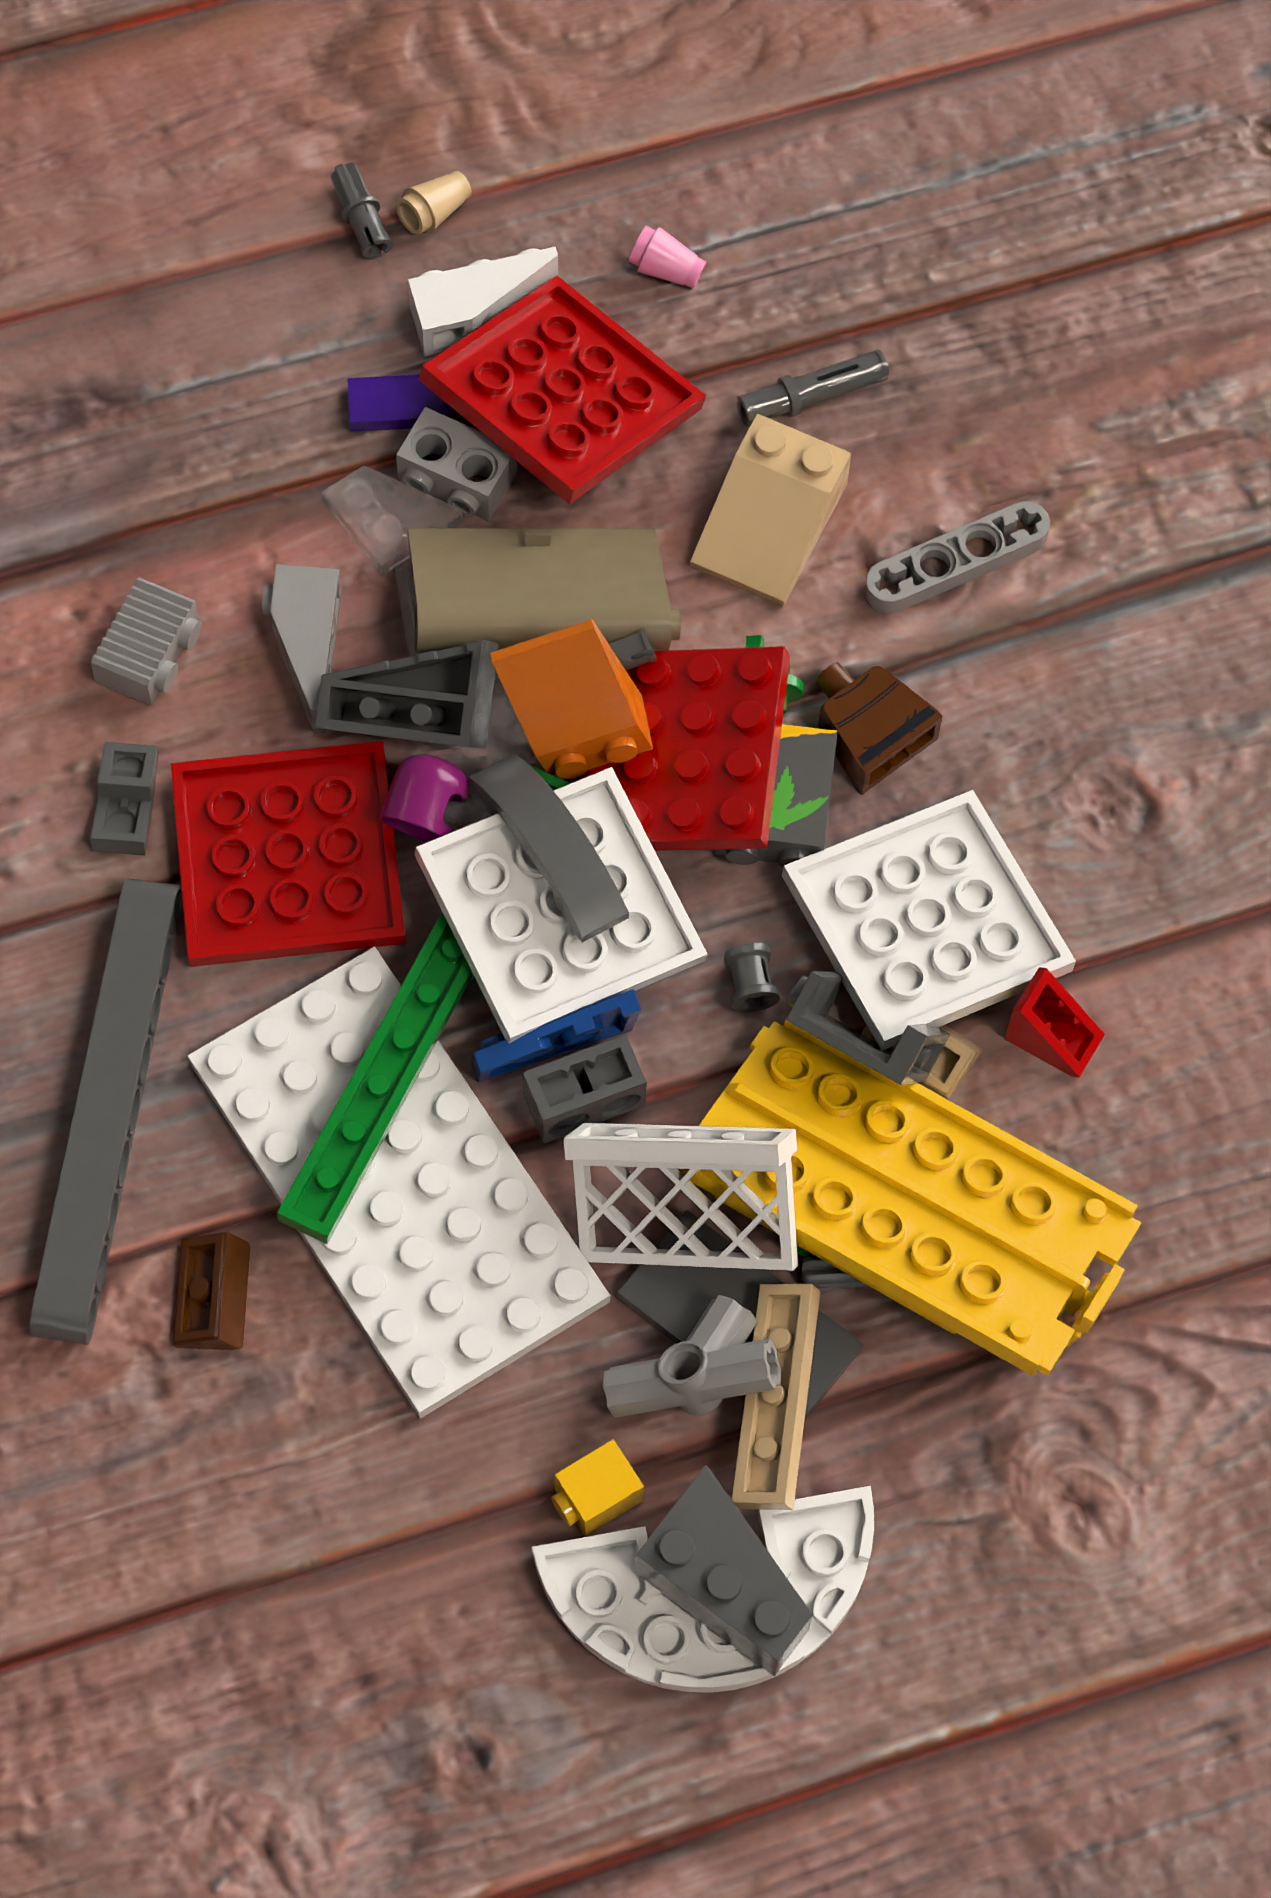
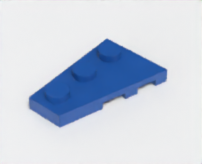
[471,989,642,1083]

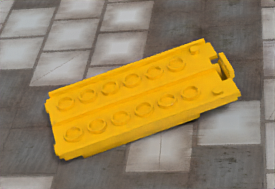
[680,1018,1141,1377]

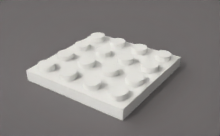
[414,767,707,1044]
[782,790,1076,1051]

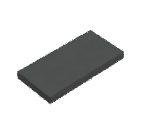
[617,1210,864,1421]

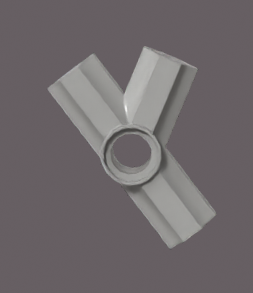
[603,1295,781,1418]

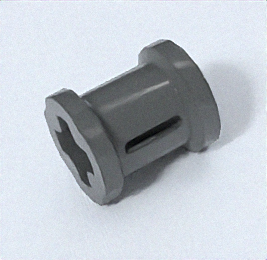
[724,942,780,1012]

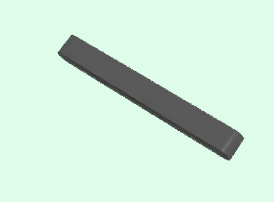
[30,878,182,1345]

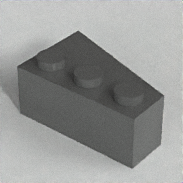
[315,640,499,749]
[635,1465,813,1677]

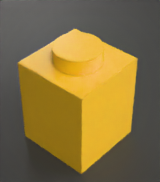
[551,1439,644,1537]

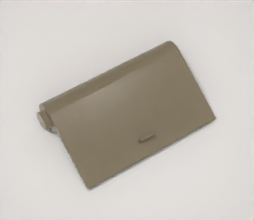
[407,528,681,651]

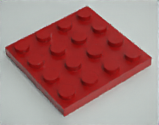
[418,275,706,504]
[565,646,790,851]
[171,741,406,967]

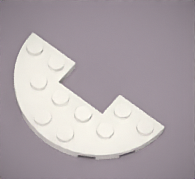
[532,1486,874,1693]

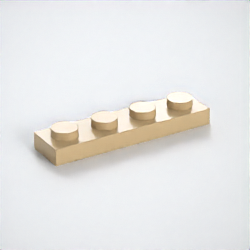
[732,1284,821,1510]

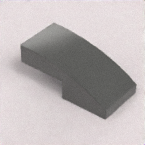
[90,742,159,855]

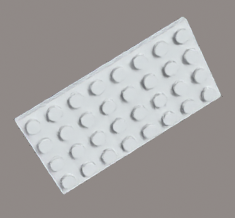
[187,947,610,1419]

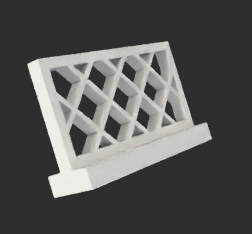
[564,1123,798,1271]

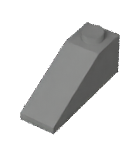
[262,564,342,734]

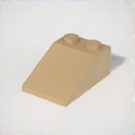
[690,414,851,606]

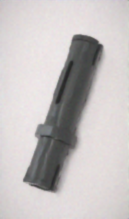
[737,349,889,427]

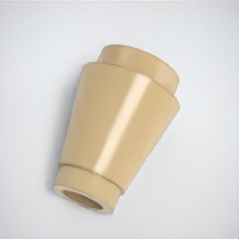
[396,171,472,235]

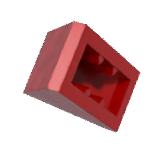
[1004,967,1105,1078]

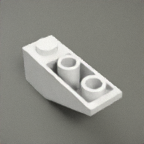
[408,247,558,357]

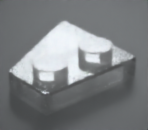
[322,466,463,575]

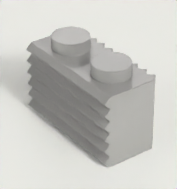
[91,577,202,706]

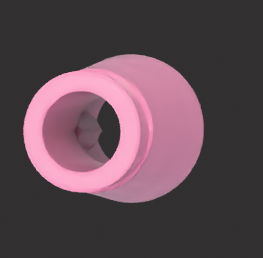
[628,226,707,289]

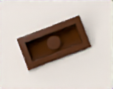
[173,1232,250,1350]

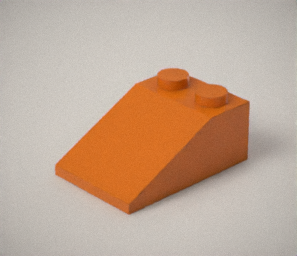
[490,619,653,779]

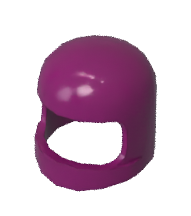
[379,754,469,843]

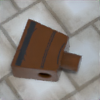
[815,662,943,795]

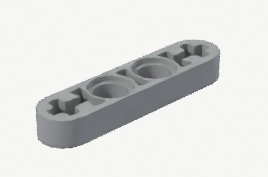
[865,501,1050,614]

